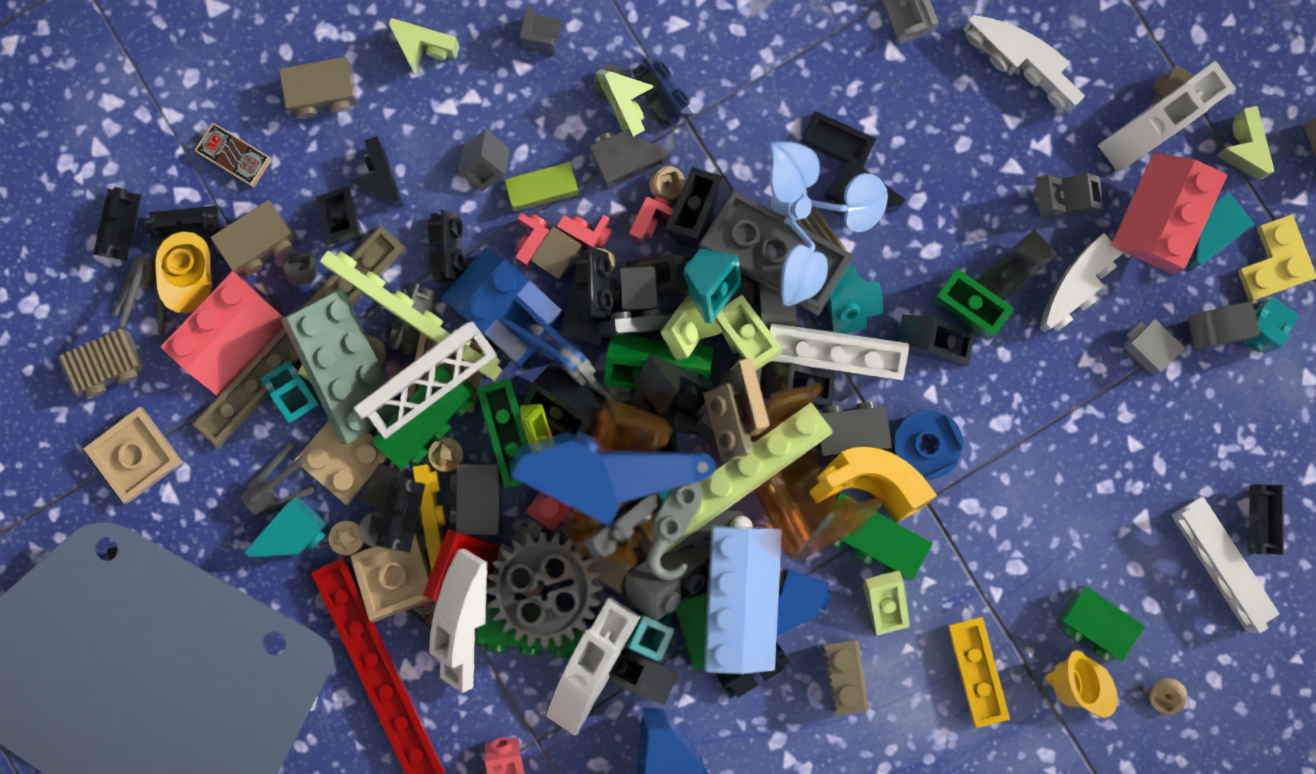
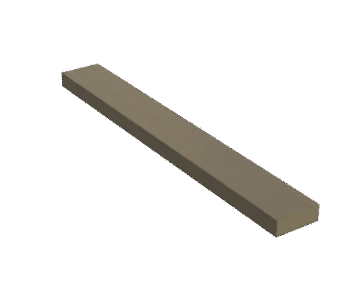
[191,225,406,448]

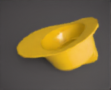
[155,232,212,313]
[1045,650,1118,718]

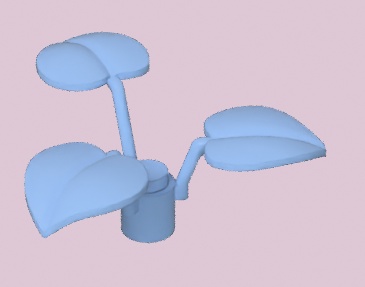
[770,142,888,306]

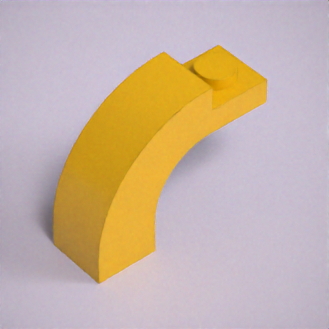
[809,447,937,523]

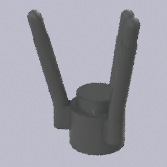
[112,256,165,334]
[240,442,316,516]

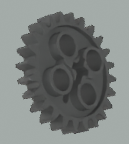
[486,532,602,648]

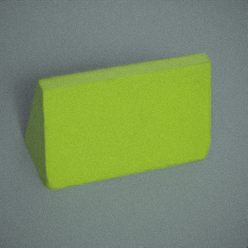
[505,162,579,212]
[520,404,552,444]

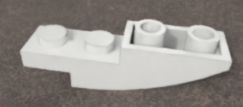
[963,15,1085,113]
[1097,61,1236,172]
[1040,233,1131,333]
[429,548,487,693]
[546,598,641,736]

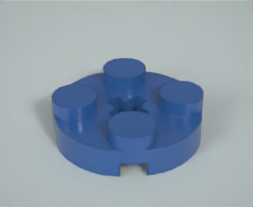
[893,410,964,479]

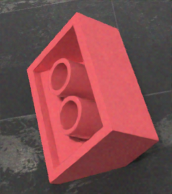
[1110,153,1228,275]
[161,271,284,396]

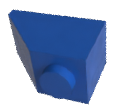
[776,569,832,637]

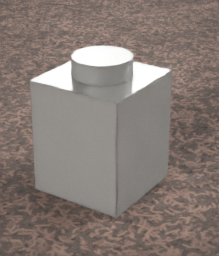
[1123,319,1185,376]

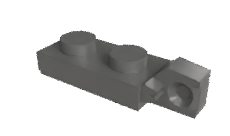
[598,306,679,337]
[583,492,663,561]

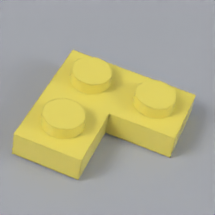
[1237,214,1316,301]

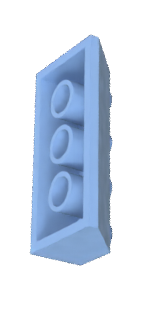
[704,525,782,674]

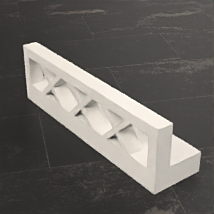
[354,321,498,439]
[770,323,909,380]
[1171,496,1280,634]

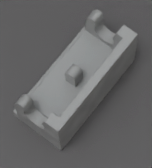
[882,0,939,45]

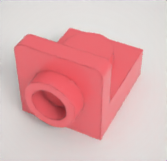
[629,196,674,245]
[515,213,549,270]
[557,215,612,250]
[525,491,572,532]
[485,737,525,774]

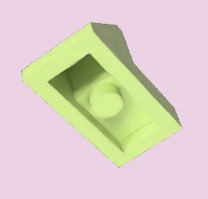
[389,18,460,74]
[595,69,654,136]
[1217,106,1275,180]
[716,295,782,371]
[661,296,722,361]
[863,571,910,636]

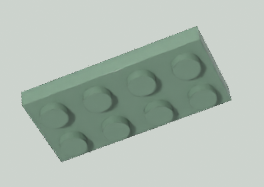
[281,288,400,445]

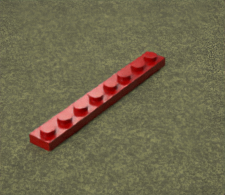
[311,558,447,774]

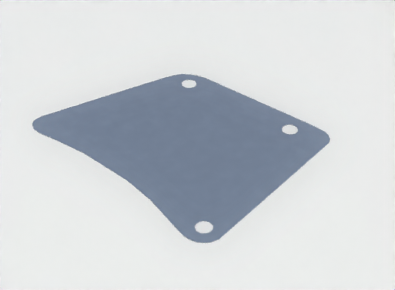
[0,522,334,774]

